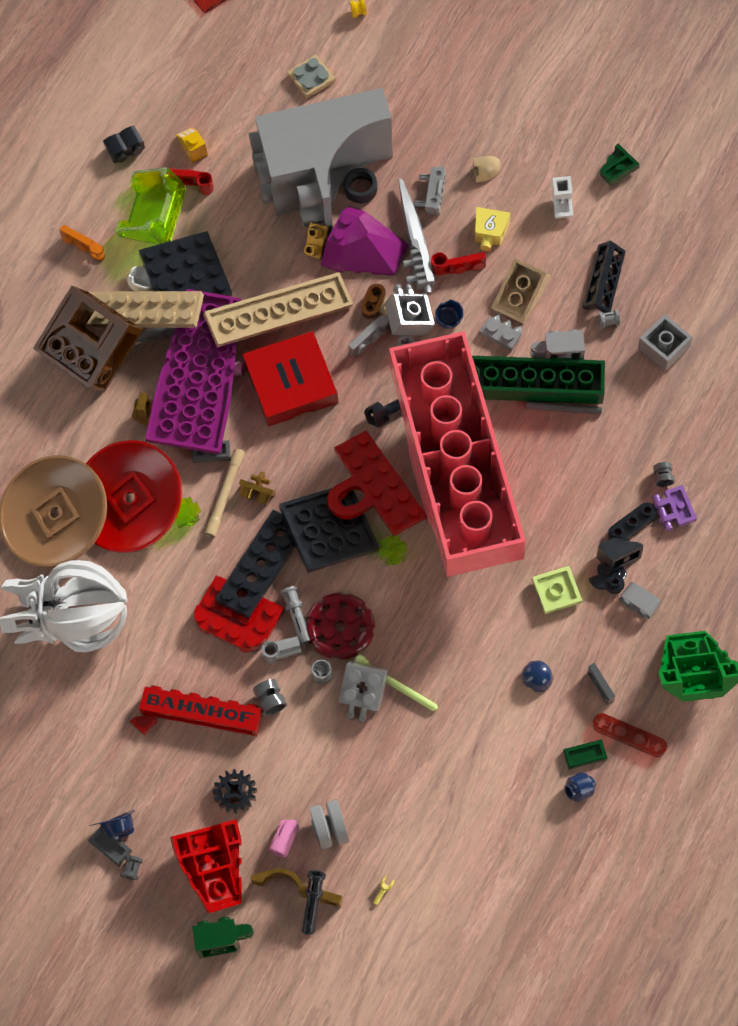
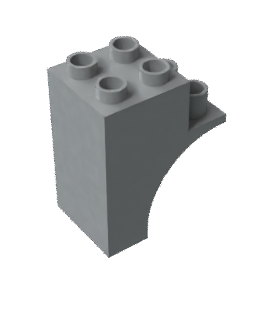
[248,88,393,236]

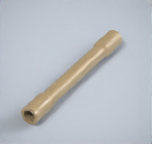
[204,449,245,538]

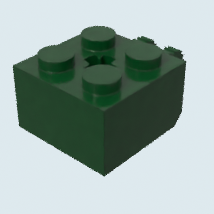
[192,917,254,959]

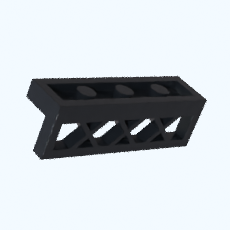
[582,240,626,313]

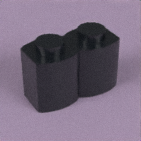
[103,126,145,163]

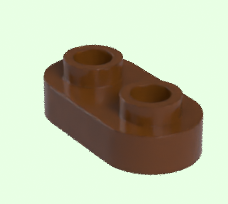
[361,284,386,319]

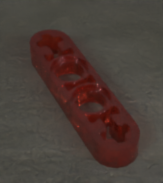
[592,713,667,757]

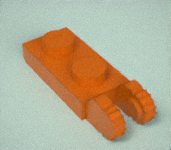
[59,225,105,261]

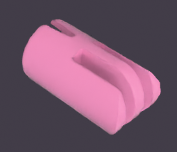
[268,820,299,858]

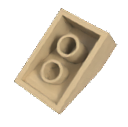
[491,258,552,324]

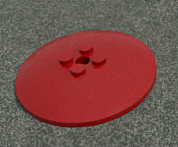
[86,440,182,553]

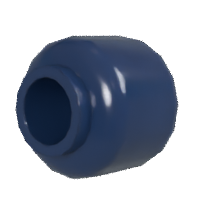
[564,772,596,802]

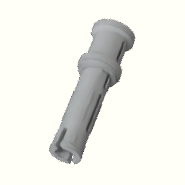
[280,586,310,646]

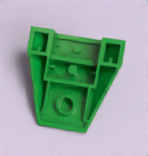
[659,631,738,702]

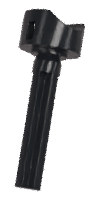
[364,399,401,428]

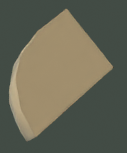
[473,156,501,183]

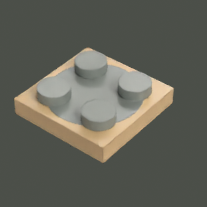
[287,55,336,99]

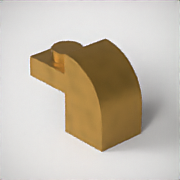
[132,392,153,426]

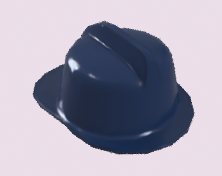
[89,810,135,839]

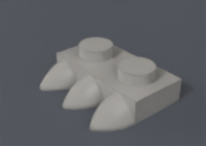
[480,315,522,351]

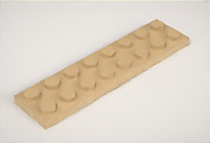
[204,272,353,347]
[85,291,204,328]

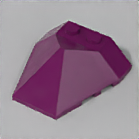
[321,206,409,276]

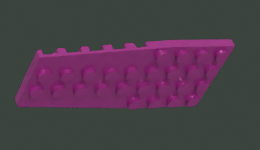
[145,289,241,455]

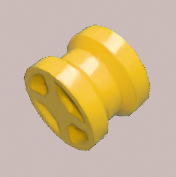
[350,0,367,18]

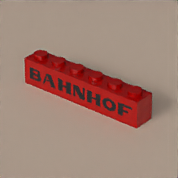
[139,685,262,737]

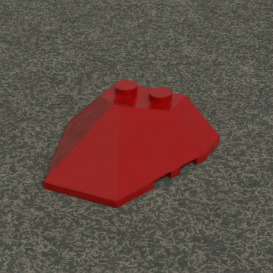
[170,819,242,914]

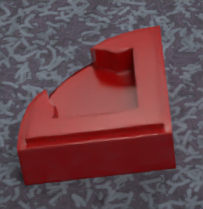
[129,715,158,735]

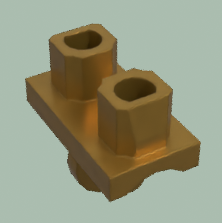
[304,222,328,259]
[239,471,276,505]

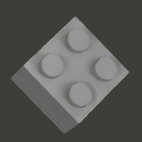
[638,314,693,371]

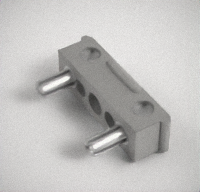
[414,166,446,216]

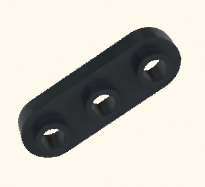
[607,502,657,540]

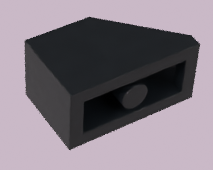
[596,538,644,573]

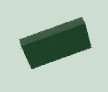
[563,739,608,770]

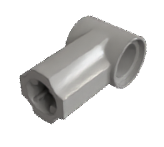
[262,636,301,664]

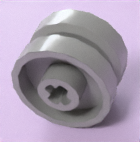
[309,799,349,850]

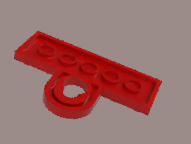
[328,430,427,536]

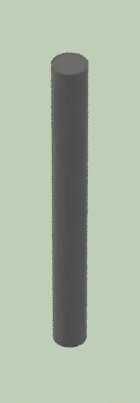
[526,401,602,415]

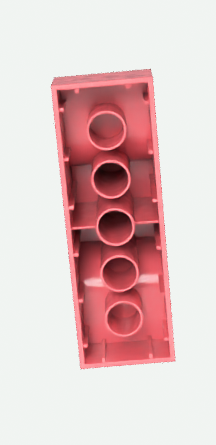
[389,331,526,577]

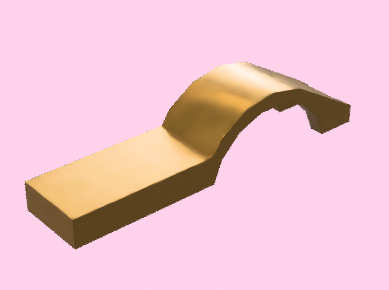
[250,868,343,908]

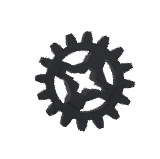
[213,769,257,814]

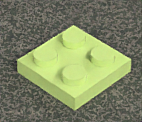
[532,566,582,614]

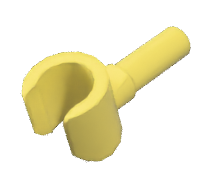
[373,876,394,905]

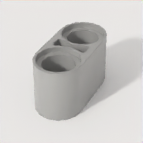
[619,582,661,619]

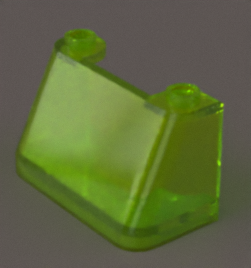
[115,167,185,244]

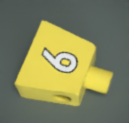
[475,207,510,251]

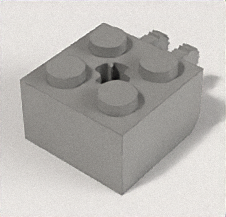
[385,285,435,335]
[530,329,585,360]
[339,661,389,723]

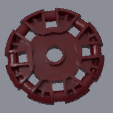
[306,593,375,660]

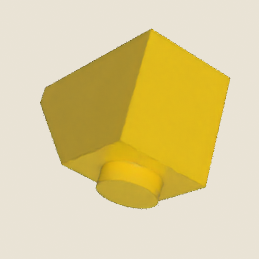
[176,127,208,163]

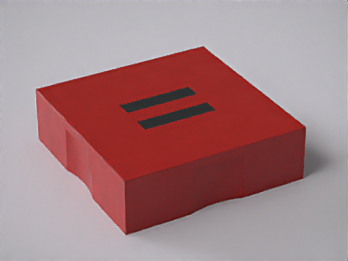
[243,331,339,427]

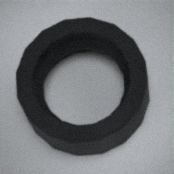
[343,168,378,204]

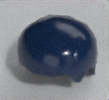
[435,299,464,329]
[521,660,553,692]

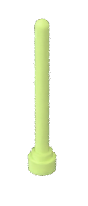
[354,654,438,711]

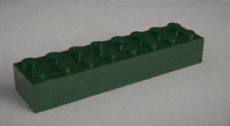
[472,355,605,404]

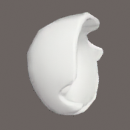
[127,266,152,291]

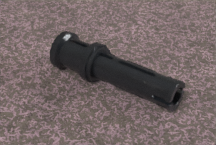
[301,870,326,935]

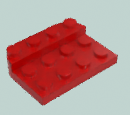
[194,575,285,653]

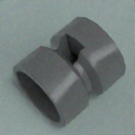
[253,679,287,716]

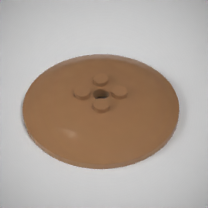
[0,455,107,568]

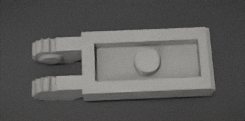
[349,315,390,358]

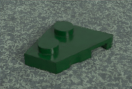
[600,143,640,186]

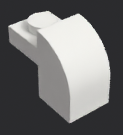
[551,176,573,219]

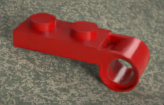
[160,168,214,195]
[431,252,486,276]

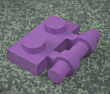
[652,485,697,531]

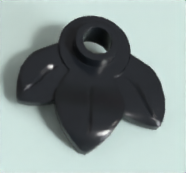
[588,563,627,594]

